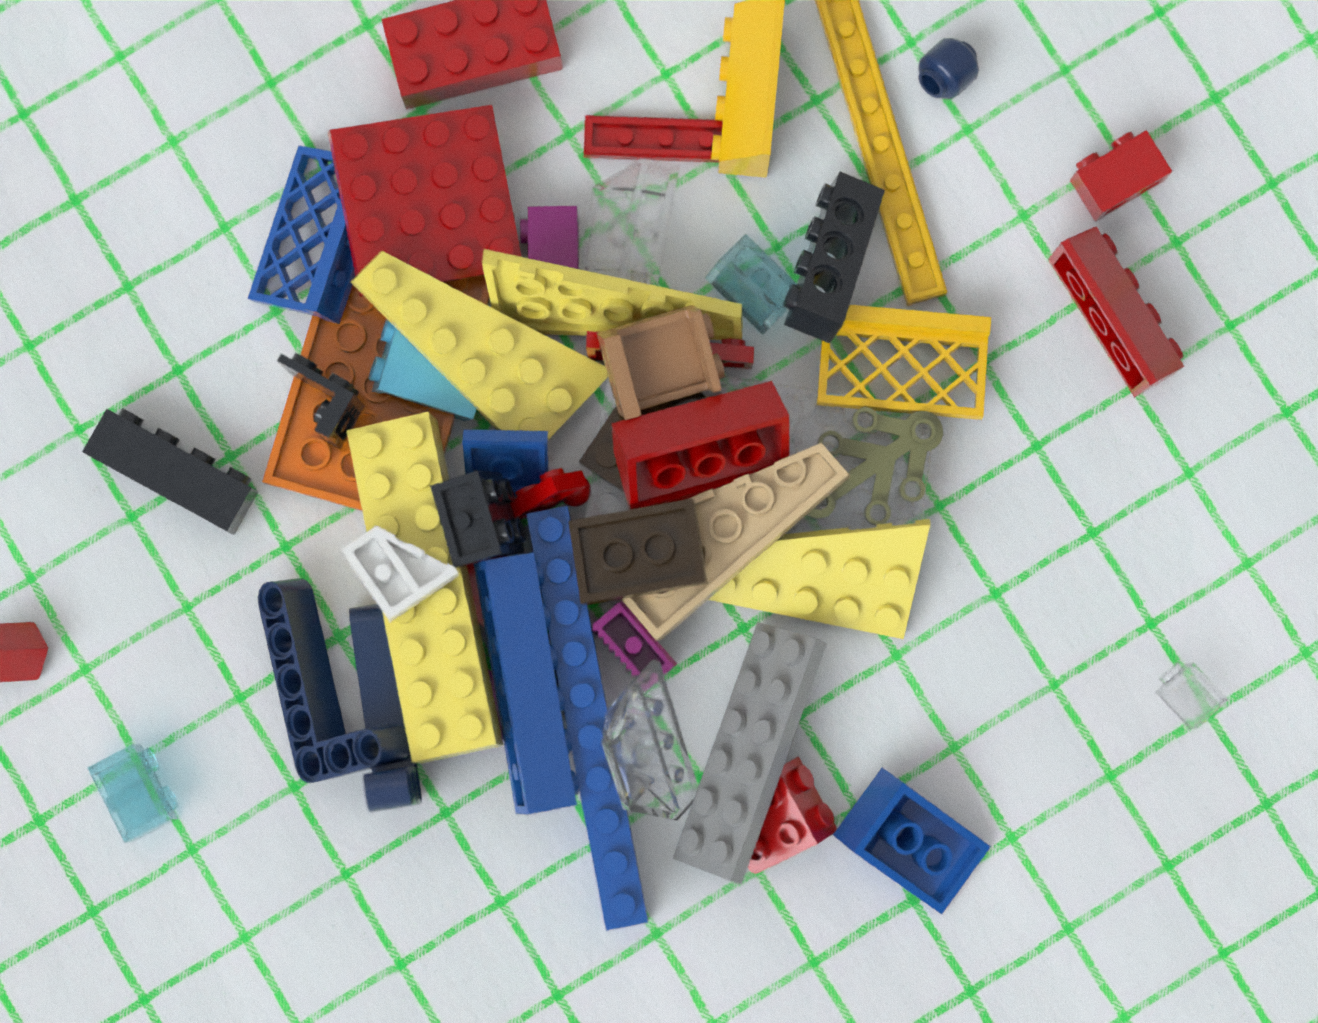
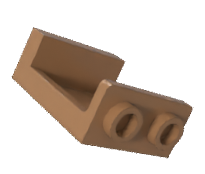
[596,305,725,420]

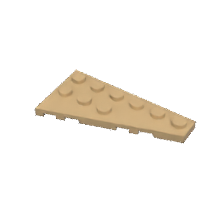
[621,443,850,642]

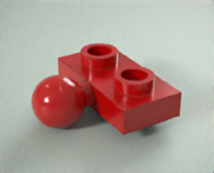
[511,468,592,520]

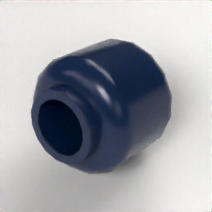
[918,38,979,99]

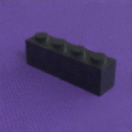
[82,408,258,535]

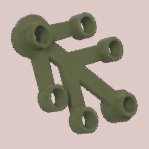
[807,407,943,526]

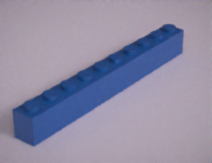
[526,506,649,931]

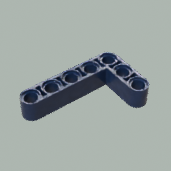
[258,578,410,783]
[349,604,422,812]

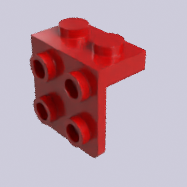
[748,756,837,874]

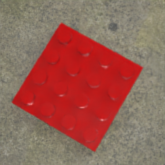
[327,105,522,297]

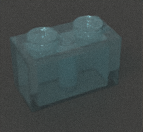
[705,234,797,335]
[87,744,179,843]

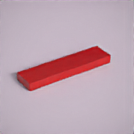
[583,115,723,163]

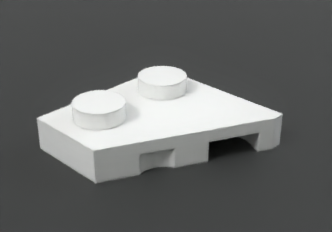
[341,526,459,622]

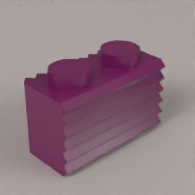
[593,600,677,691]

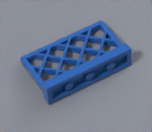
[247,145,355,324]

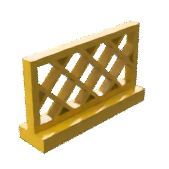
[816,305,991,420]

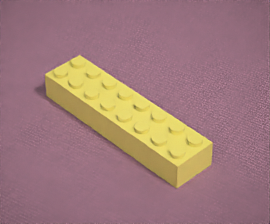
[346,412,504,764]

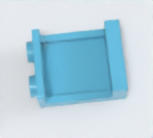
[369,319,476,421]

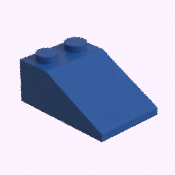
[833,767,991,914]

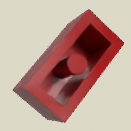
[1070,130,1173,222]

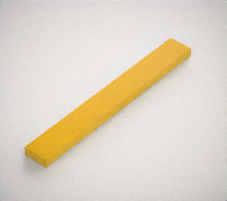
[815,0,948,306]

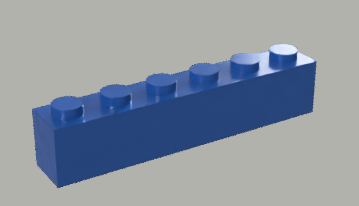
[474,553,579,815]

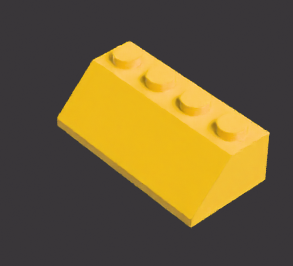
[711,0,785,178]

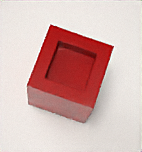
[0,622,49,682]

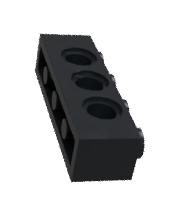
[783,171,885,344]

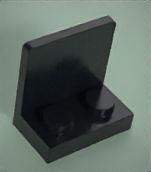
[277,353,365,449]
[430,470,526,568]

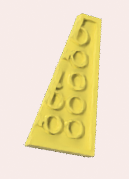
[482,249,743,340]
[350,251,608,440]
[708,519,930,639]

